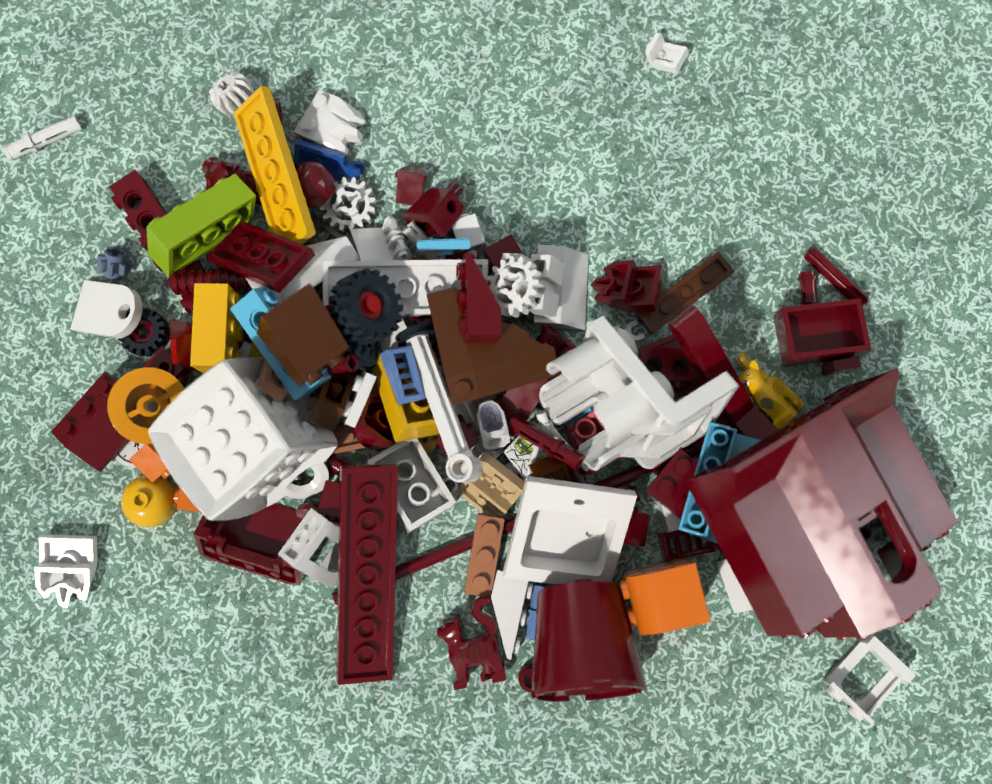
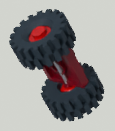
[316,268,403,345]

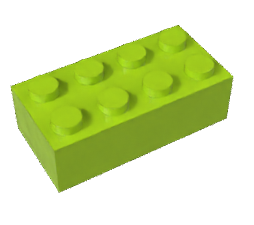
[147,174,256,277]

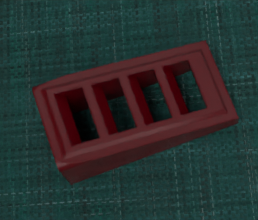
[658,530,716,561]

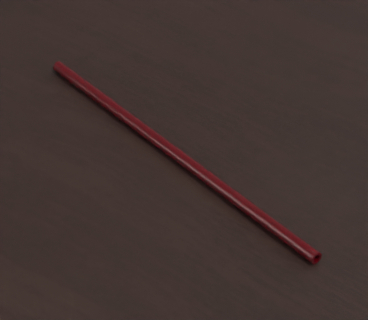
[332,437,705,605]

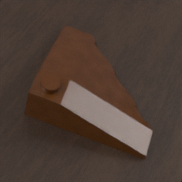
[426,287,560,405]

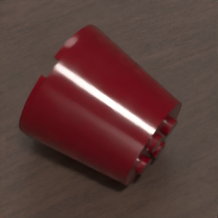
[531,579,647,702]

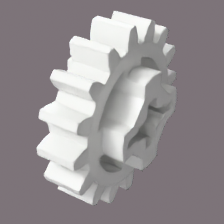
[320,177,377,234]
[486,256,544,318]

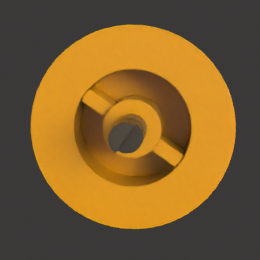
[107,367,185,444]

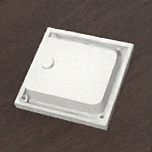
[503,476,637,584]

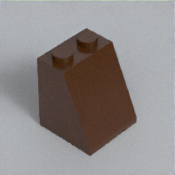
[257,283,349,387]

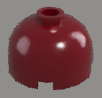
[294,161,337,212]
[352,395,398,451]

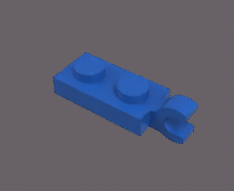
[293,140,365,181]

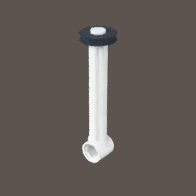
[395,323,482,483]

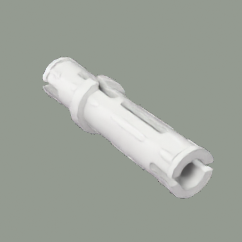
[3,114,83,161]

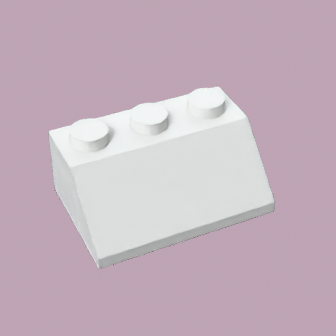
[533,245,589,331]

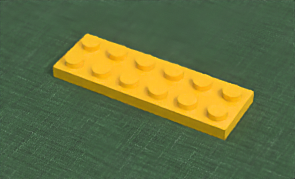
[233,86,316,244]

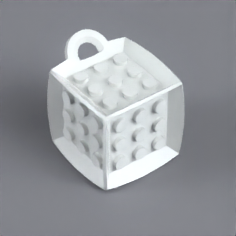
[148,357,338,521]

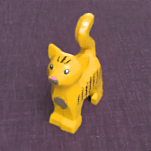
[737,352,806,430]

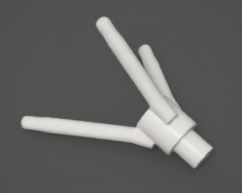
[526,410,589,476]

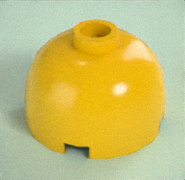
[121,475,177,527]

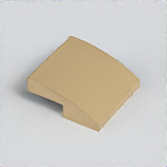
[456,451,525,516]

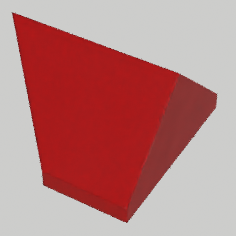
[170,320,203,374]

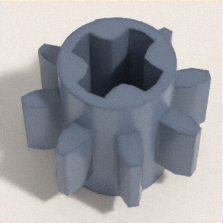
[97,247,132,280]

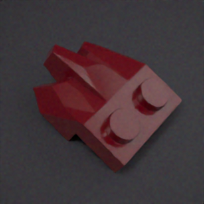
[591,260,664,313]

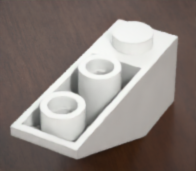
[491,569,533,660]

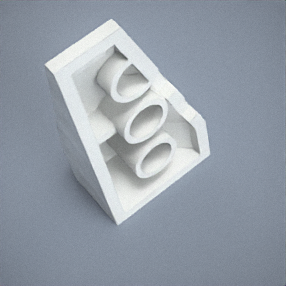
[246,236,360,303]

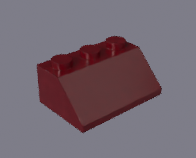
[51,371,129,472]

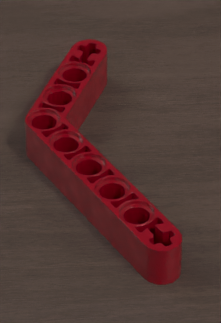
[668,305,778,440]

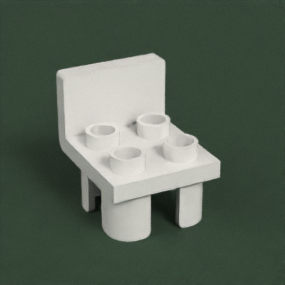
[539,316,739,471]

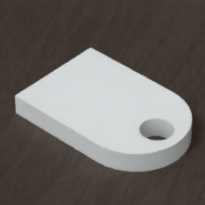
[70,280,143,339]

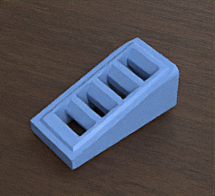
[380,345,426,405]

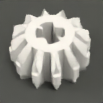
[209,71,254,116]

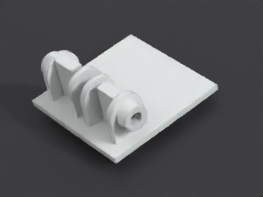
[350,216,412,261]

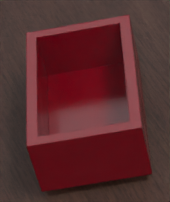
[773,298,871,367]

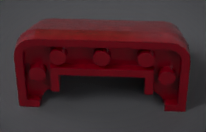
[193,502,323,585]

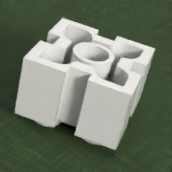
[500,253,565,317]

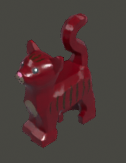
[436,596,506,690]

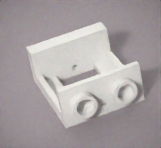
[278,508,339,588]
[823,635,916,724]

